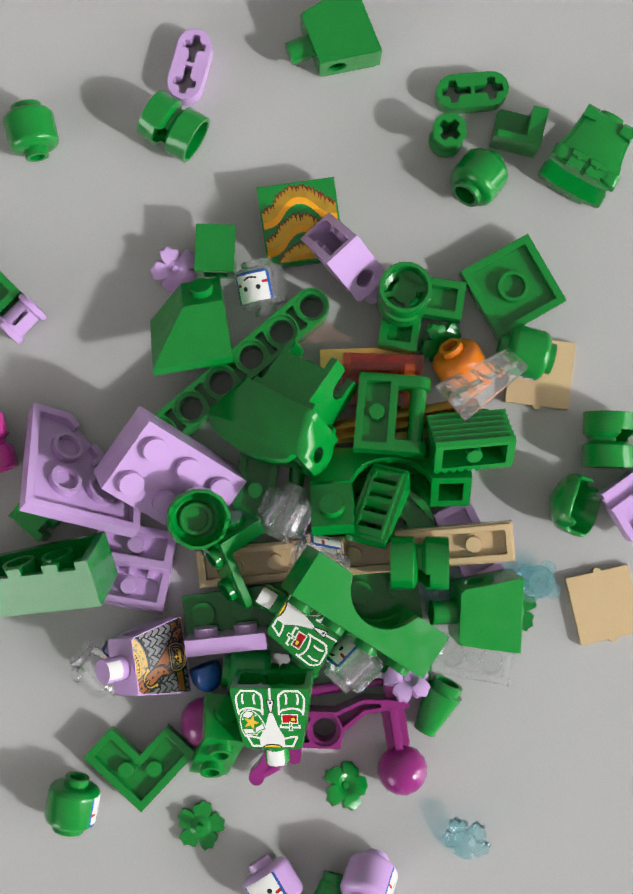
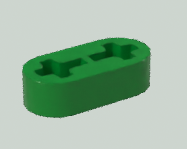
[434,71,509,114]

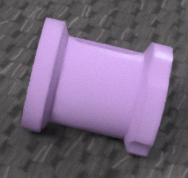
[0,292,48,344]

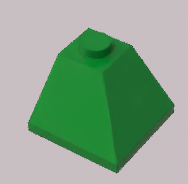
[150,277,233,376]

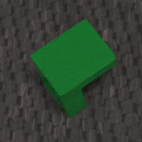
[489,105,549,158]
[194,223,237,279]

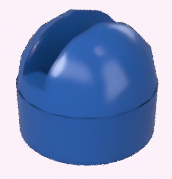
[189,659,222,692]

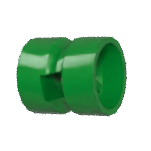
[136,90,210,163]
[377,262,432,327]
[582,410,633,469]
[390,536,449,590]

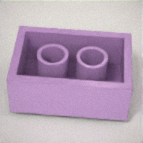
[93,406,247,526]

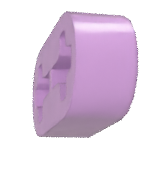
[167,29,213,106]

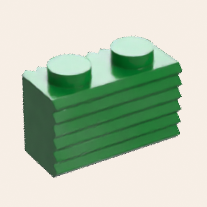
[424,409,516,474]

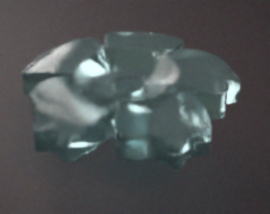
[442,816,491,860]

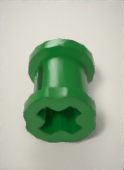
[428,113,467,158]

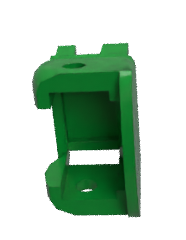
[208,338,358,478]

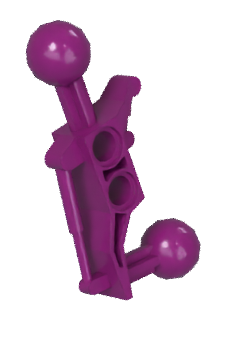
[180,678,427,796]

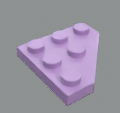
[19,403,141,538]

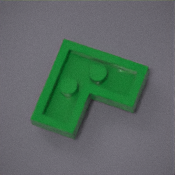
[377,277,467,355]
[83,723,196,812]

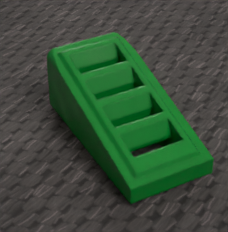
[346,463,410,549]

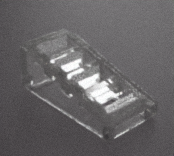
[435,348,528,421]

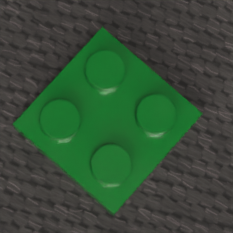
[458,233,567,341]

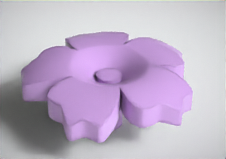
[150,246,197,292]
[381,667,431,703]

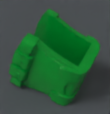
[538,103,633,208]

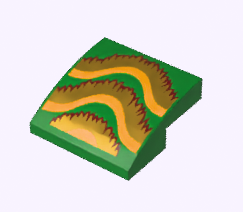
[256,177,340,271]

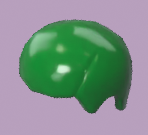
[549,473,601,538]
[166,486,231,550]

